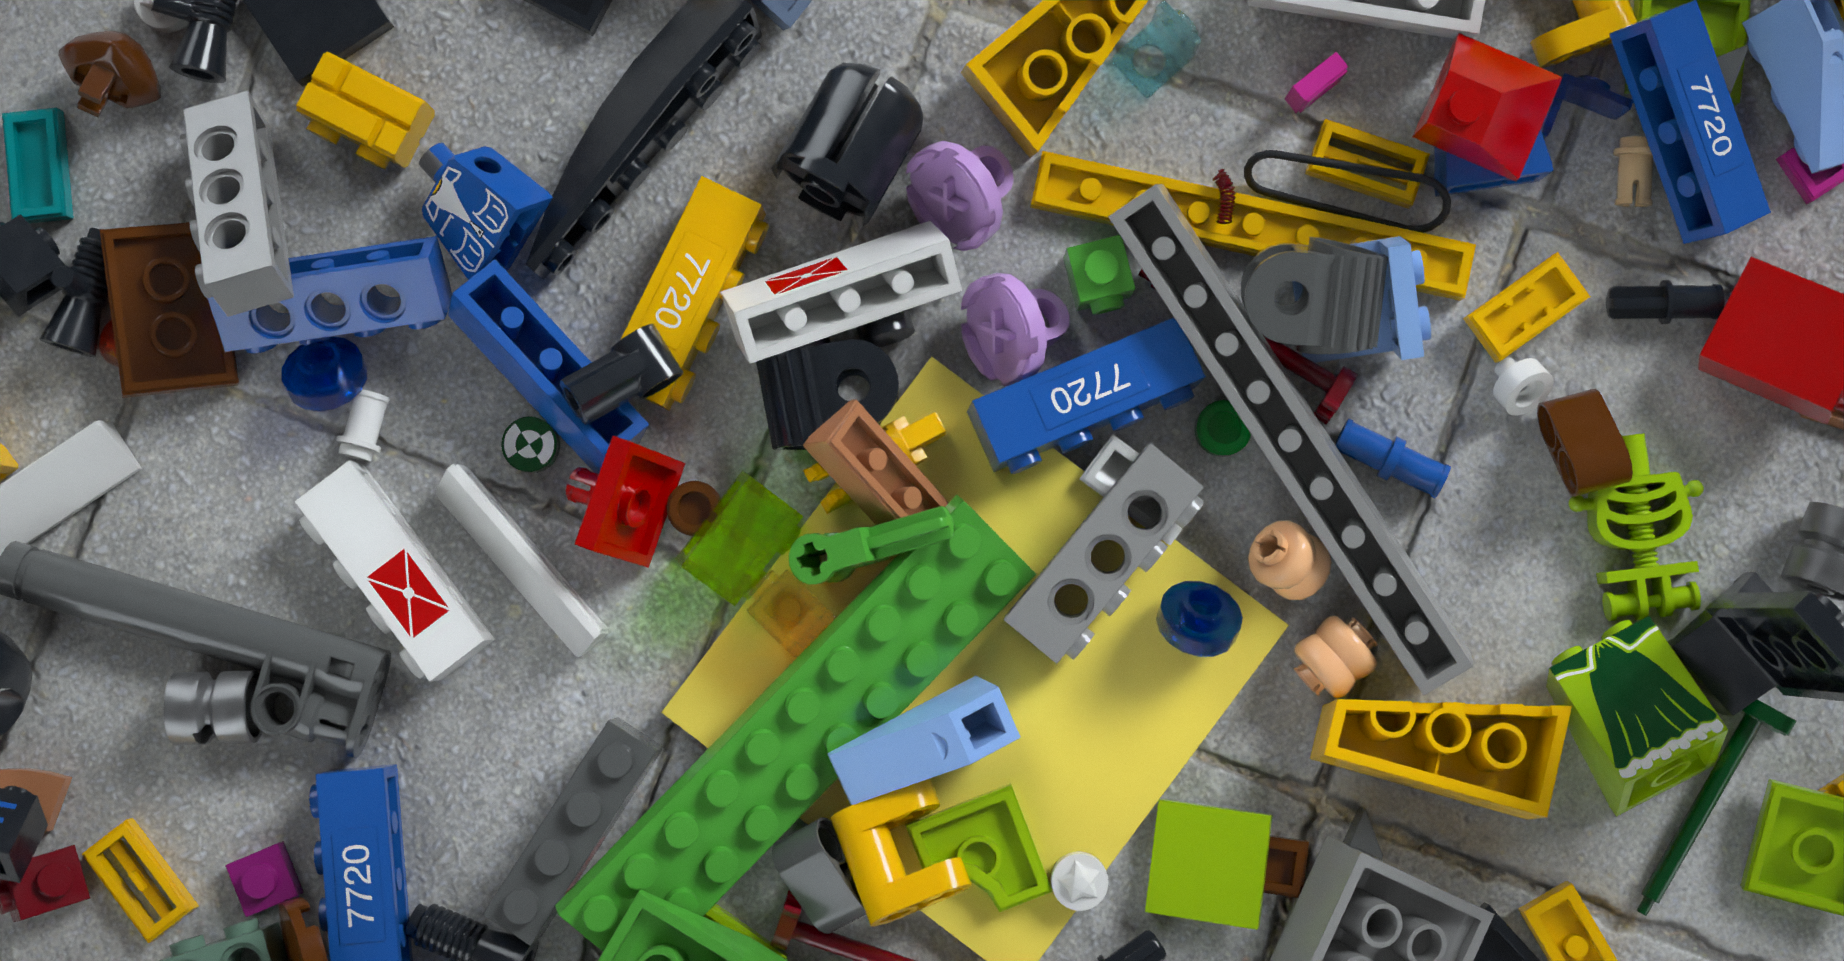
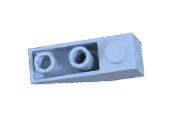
[1742,0,1844,174]
[827,675,1021,805]

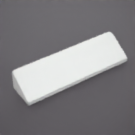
[0,420,142,556]
[436,464,609,657]

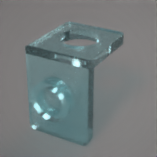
[1112,0,1201,98]

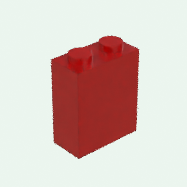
[1698,256,1844,425]

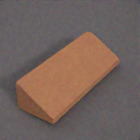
[803,399,949,525]

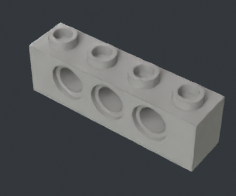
[180,91,294,317]
[1004,443,1204,664]

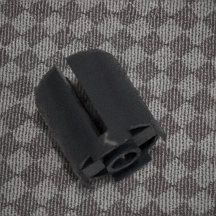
[771,62,923,226]

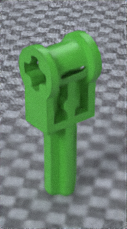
[789,506,955,585]

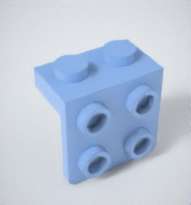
[1292,236,1431,363]

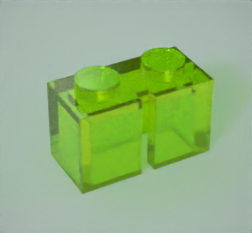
[675,470,803,606]

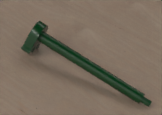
[1636,699,1797,916]

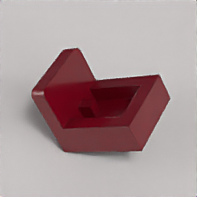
[0,845,90,922]

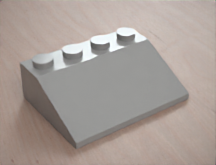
[1270,835,1494,961]

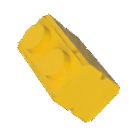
[296,51,435,170]

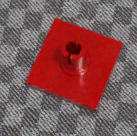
[565,436,686,568]

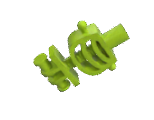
[1568,433,1704,621]

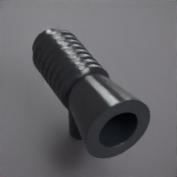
[151,0,237,83]
[39,228,109,357]
[405,903,539,961]

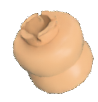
[1248,520,1332,600]
[1294,616,1378,698]

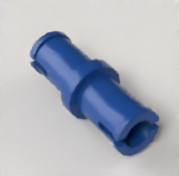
[1335,418,1451,499]

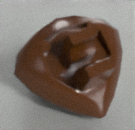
[58,31,161,118]

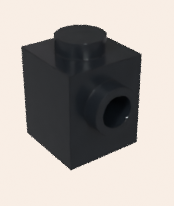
[0,214,65,317]

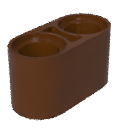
[1537,389,1633,497]

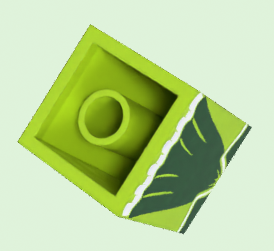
[1546,616,1728,817]

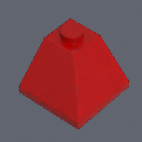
[1412,32,1562,182]

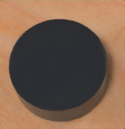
[856,310,915,347]

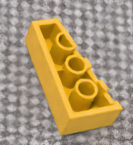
[960,0,1148,158]
[1310,699,1572,820]

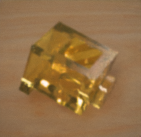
[747,569,837,658]

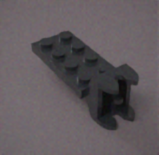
[1667,572,1844,716]

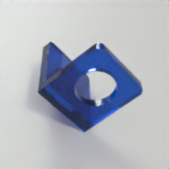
[1541,73,1634,139]

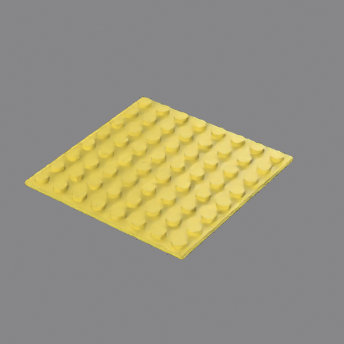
[661,356,1289,961]

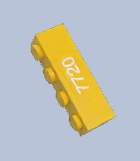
[620,176,769,411]

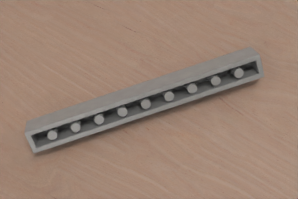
[1108,184,1473,696]

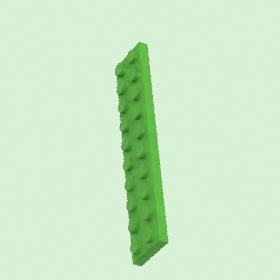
[555,495,1036,951]

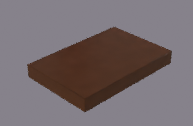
[100,222,239,398]

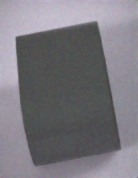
[772,817,866,934]

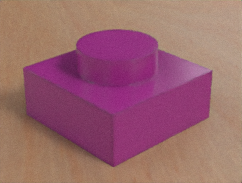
[225,841,304,917]

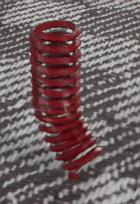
[1212,169,1236,224]

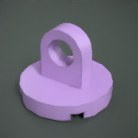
[906,141,1014,251]
[961,273,1070,386]

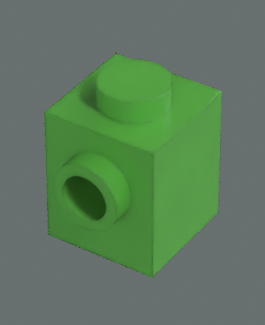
[1063,235,1135,315]

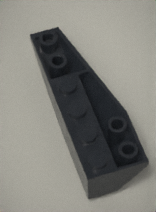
[526,0,762,280]

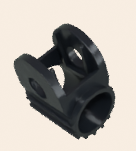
[756,336,899,450]

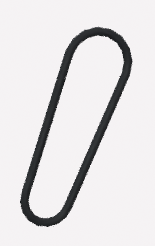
[1244,150,1451,233]

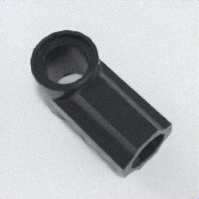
[560,324,684,425]

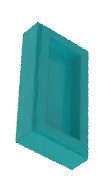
[2,107,74,224]

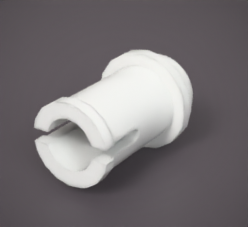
[336,389,390,462]

